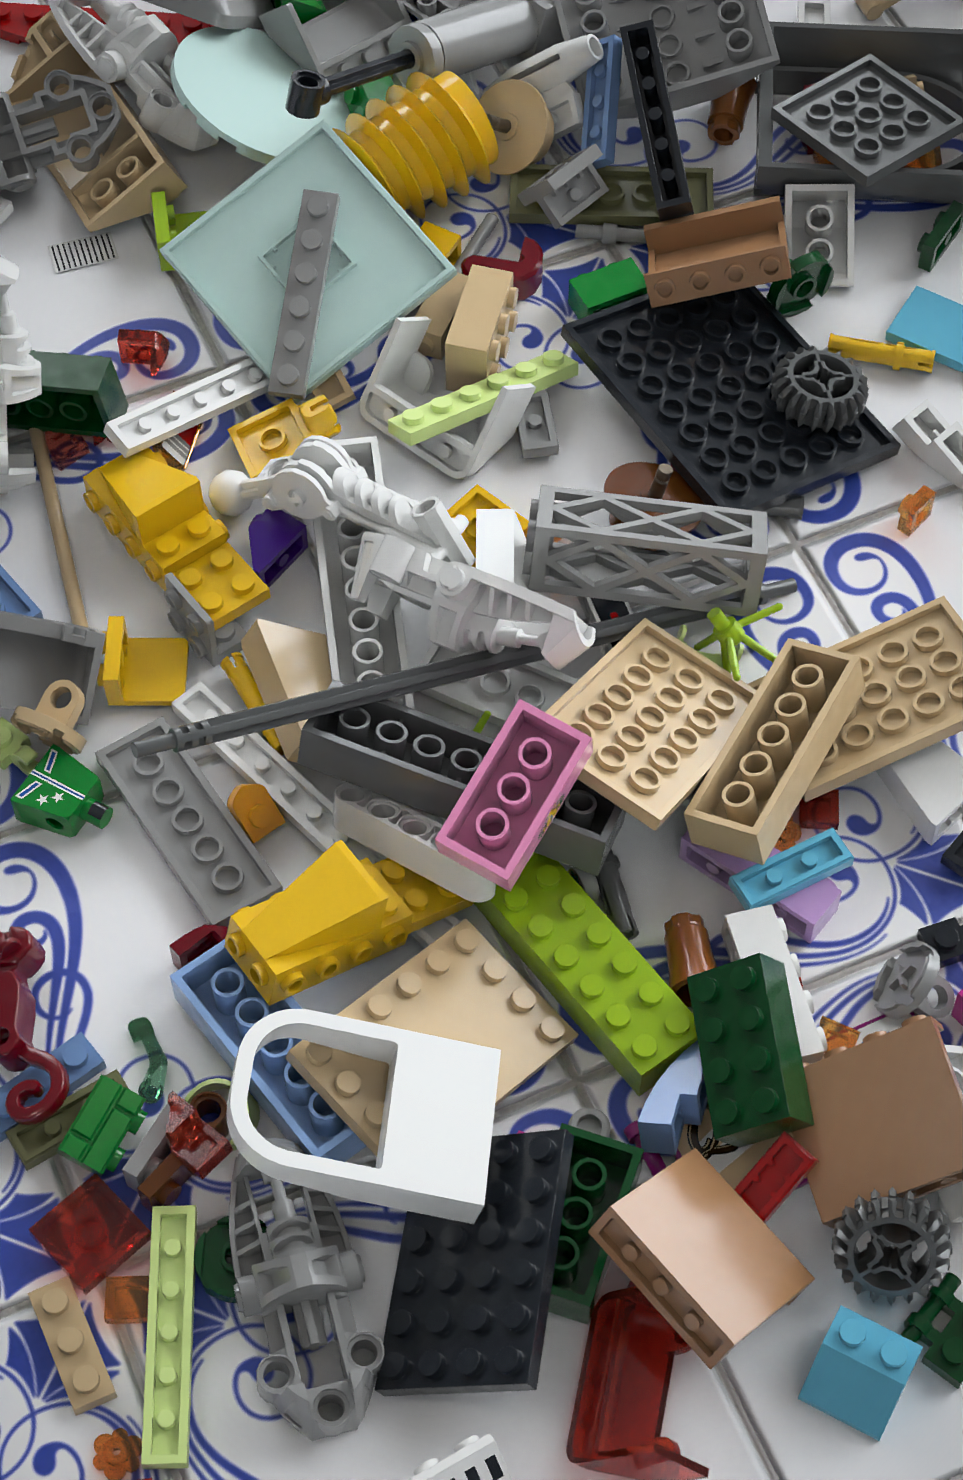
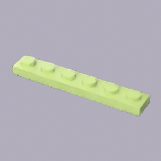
[388,349,578,446]
[141,1205,197,1469]

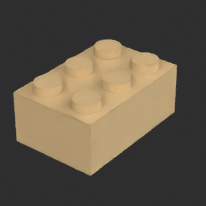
[445,264,519,391]

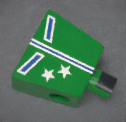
[10,744,113,838]

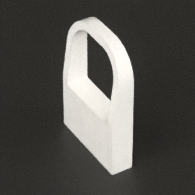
[226,1009,501,1224]

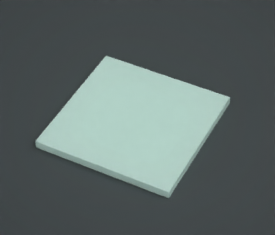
[160,119,457,404]

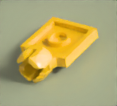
[227,395,341,478]

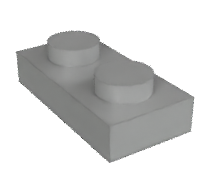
[517,390,559,459]
[122,1100,189,1192]

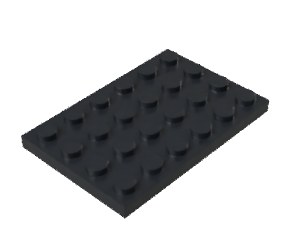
[374,1129,574,1396]

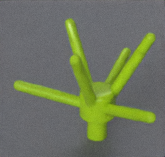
[694,603,783,681]

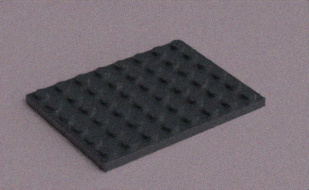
[561,286,901,512]

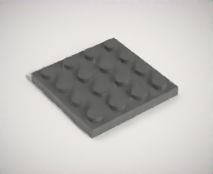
[771,54,963,188]

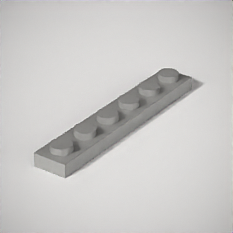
[268,189,340,400]

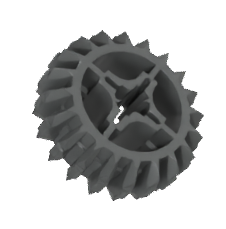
[770,345,869,433]
[831,1186,953,1306]

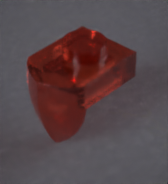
[117,329,170,376]

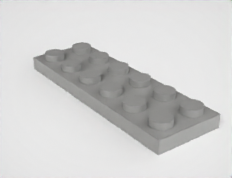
[95,716,283,926]

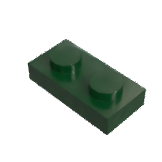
[917,200,963,272]

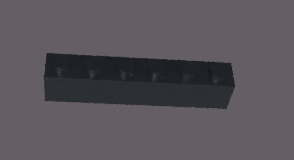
[619,19,694,222]

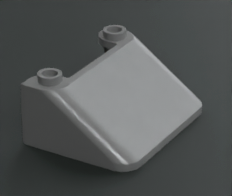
[259,0,412,77]

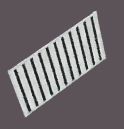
[47,232,119,273]

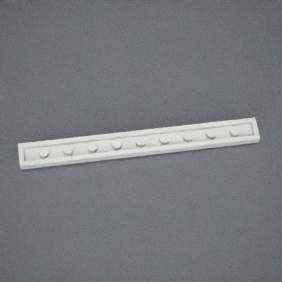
[171,681,461,948]

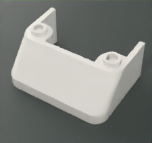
[359,316,536,479]

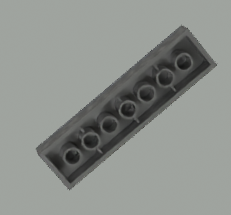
[297,679,626,876]

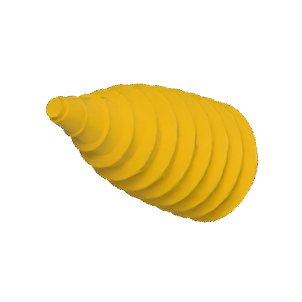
[332,71,499,219]

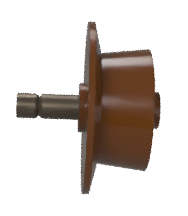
[603,462,704,551]

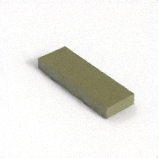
[5,1069,129,1171]

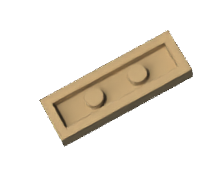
[28,1275,118,1416]

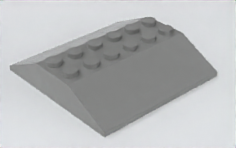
[554,0,780,119]

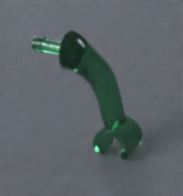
[127,1017,168,1104]

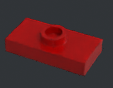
[734,1131,819,1223]

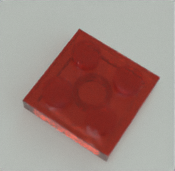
[28,1173,151,1295]

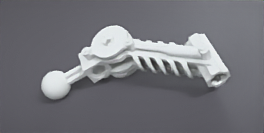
[208,435,476,566]

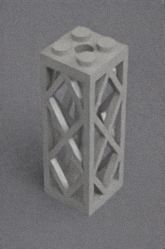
[522,485,768,617]

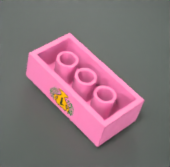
[435,698,593,892]

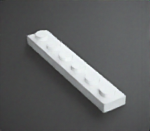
[103,358,269,458]

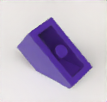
[248,509,308,587]

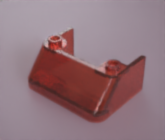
[566,1286,709,1480]

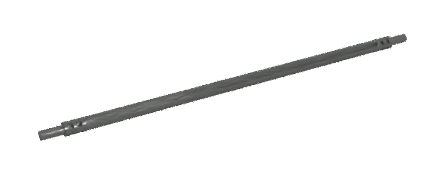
[131,578,797,758]

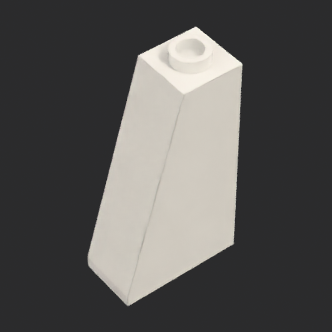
[876,741,963,846]

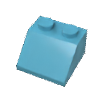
[798,1305,923,1441]

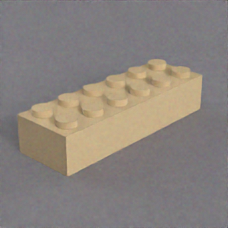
[683,638,865,865]

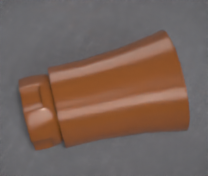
[707,78,757,146]
[664,912,717,1007]

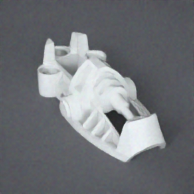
[49,0,219,151]
[0,256,42,494]
[350,532,596,671]

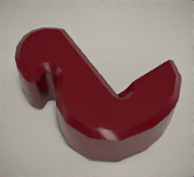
[461,236,543,300]

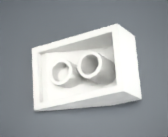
[784,184,855,287]

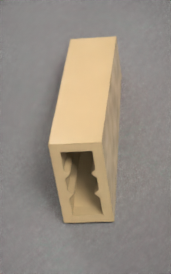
[241,618,332,762]

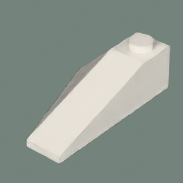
[476,509,551,599]

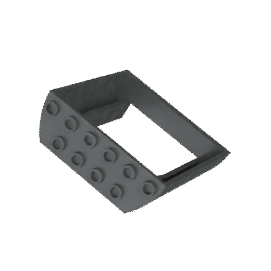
[753,21,963,204]

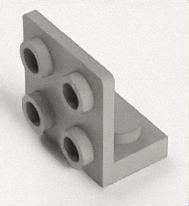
[164,572,247,667]

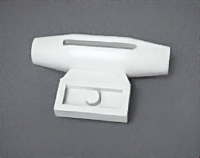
[483,34,604,142]

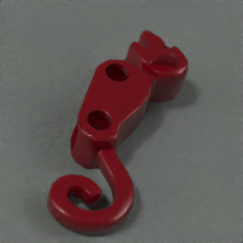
[0,926,70,1125]

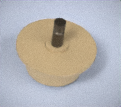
[479,79,554,175]

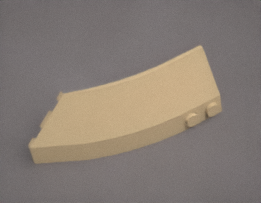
[6,10,188,232]

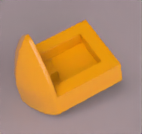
[227,784,286,843]

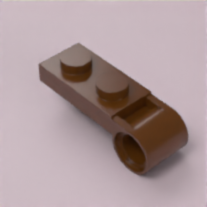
[137,1091,229,1213]

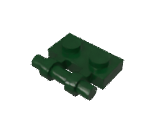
[900,1272,963,1389]

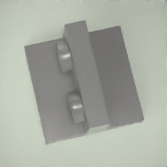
[517,143,609,229]

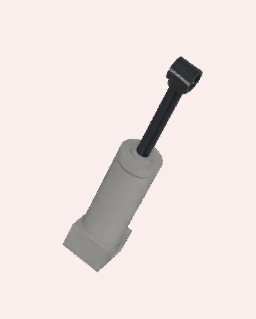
[285,0,564,119]

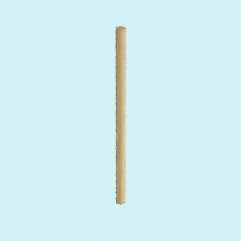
[29,428,88,627]

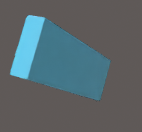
[728,827,854,910]

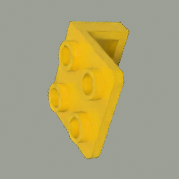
[97,616,189,706]

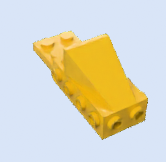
[83,448,271,631]
[224,840,474,1006]

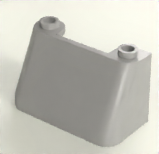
[0,610,106,730]

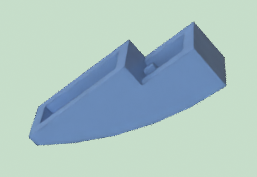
[638,1040,708,1155]

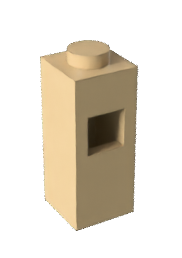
[415,272,468,360]

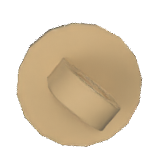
[10,679,87,755]

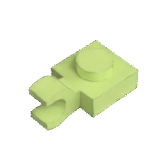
[0,717,39,776]

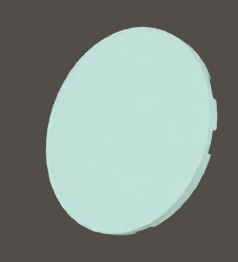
[170,26,351,164]

